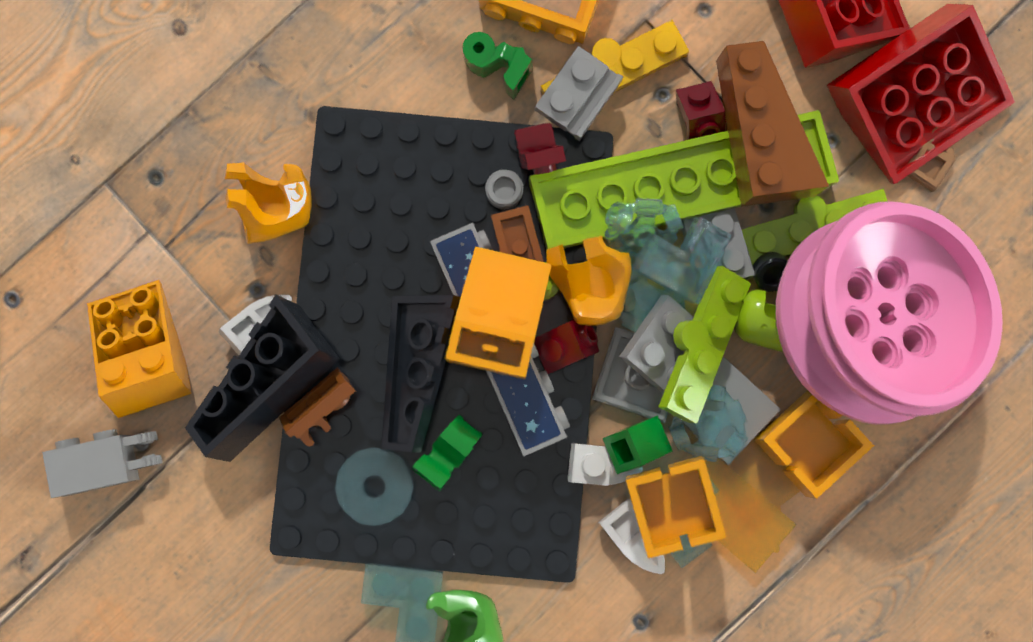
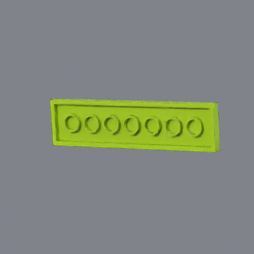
[528,110,839,250]

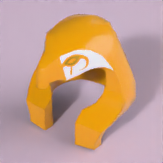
[225,162,312,244]

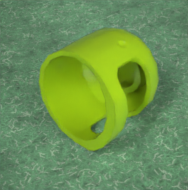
[734,289,783,352]

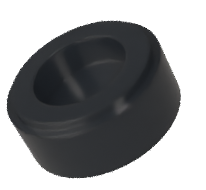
[753,252,788,292]

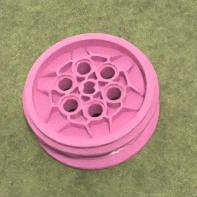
[776,202,1002,424]

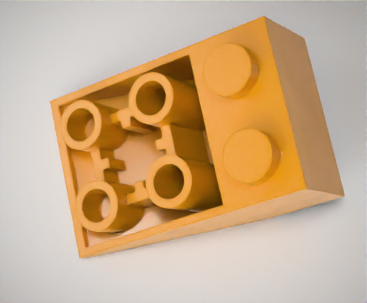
[445,246,552,380]
[87,280,192,418]

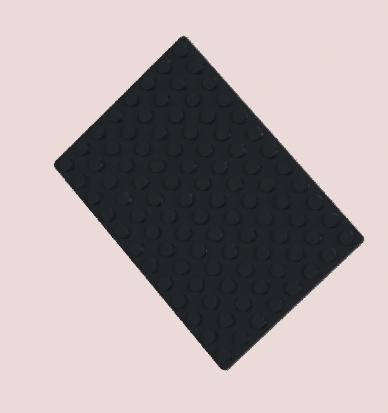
[270,106,613,583]

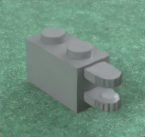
[42,429,163,498]

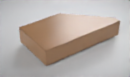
[908,127,956,192]

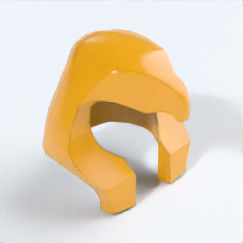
[546,236,632,325]

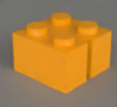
[754,390,874,499]
[626,456,727,559]

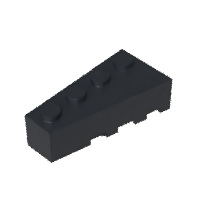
[185,294,340,462]

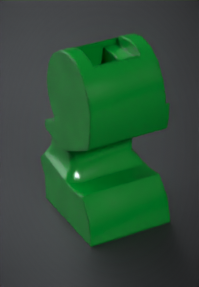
[462,32,533,100]
[412,415,483,492]

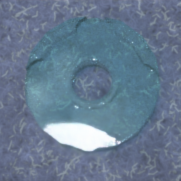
[335,447,414,526]

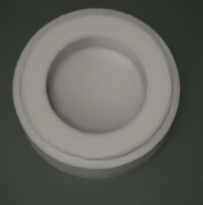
[485,169,523,209]

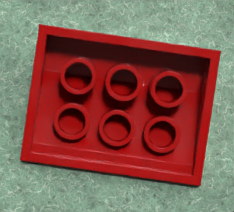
[778,0,910,68]
[827,4,1015,185]

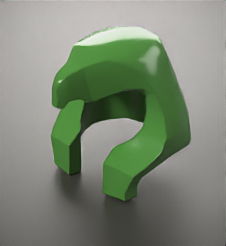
[426,589,504,642]

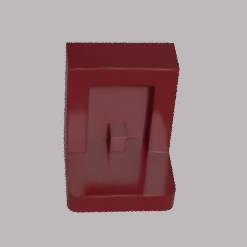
[676,81,725,140]
[514,123,566,175]
[534,320,599,374]

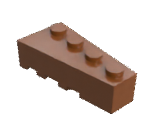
[716,41,829,207]

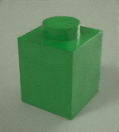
[602,415,673,474]

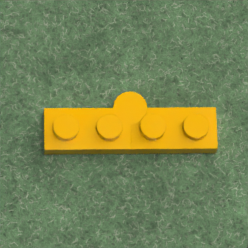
[540,20,690,94]

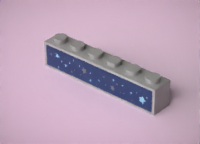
[430,223,570,456]

